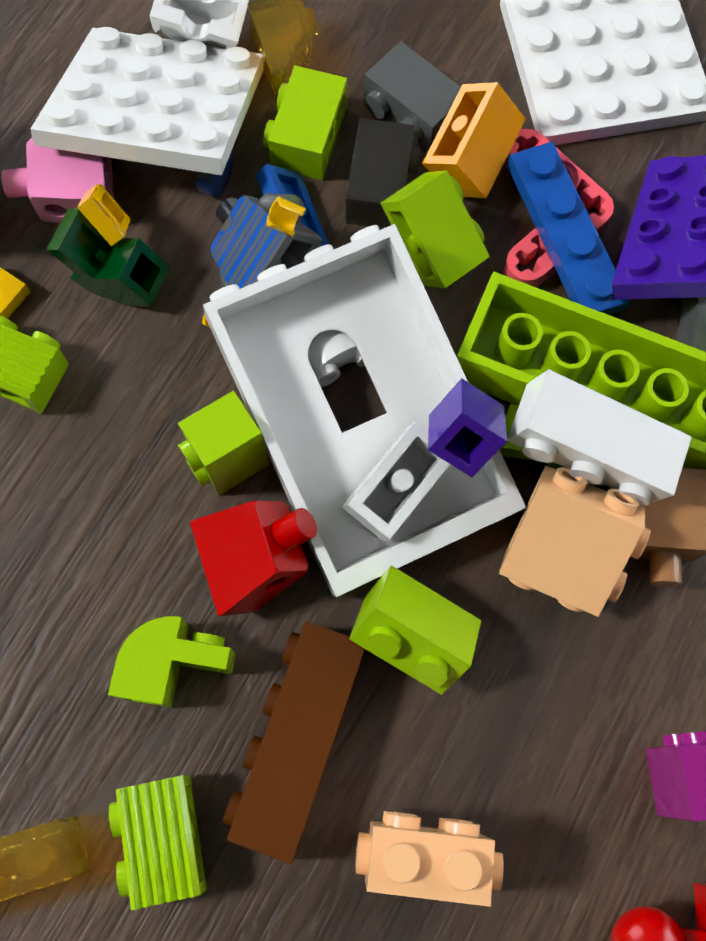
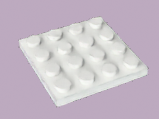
[500,0,706,145]
[31,27,264,175]

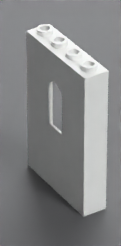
[203,224,526,597]

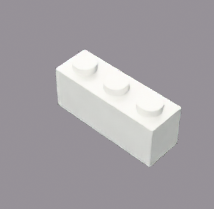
[507,369,692,506]

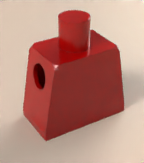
[190,500,317,616]

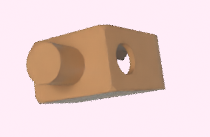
[610,468,706,587]

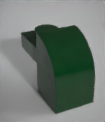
[46,208,171,307]

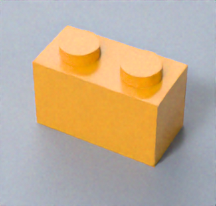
[422,82,526,198]

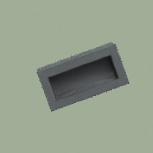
[363,41,461,153]

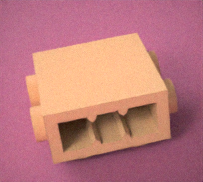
[499,465,651,617]
[355,811,504,907]

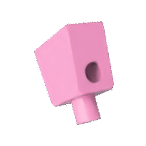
[1,138,114,223]

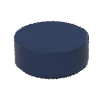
[196,153,233,198]

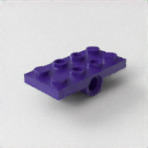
[612,155,706,300]

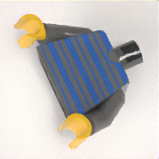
[202,193,323,328]

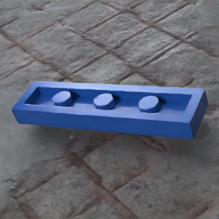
[507,141,631,315]

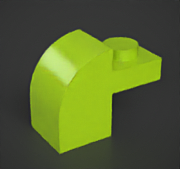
[108,616,236,708]

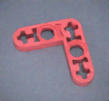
[503,129,614,288]

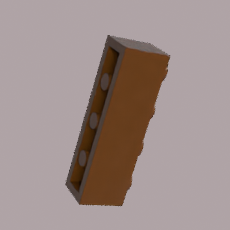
[223,621,366,865]

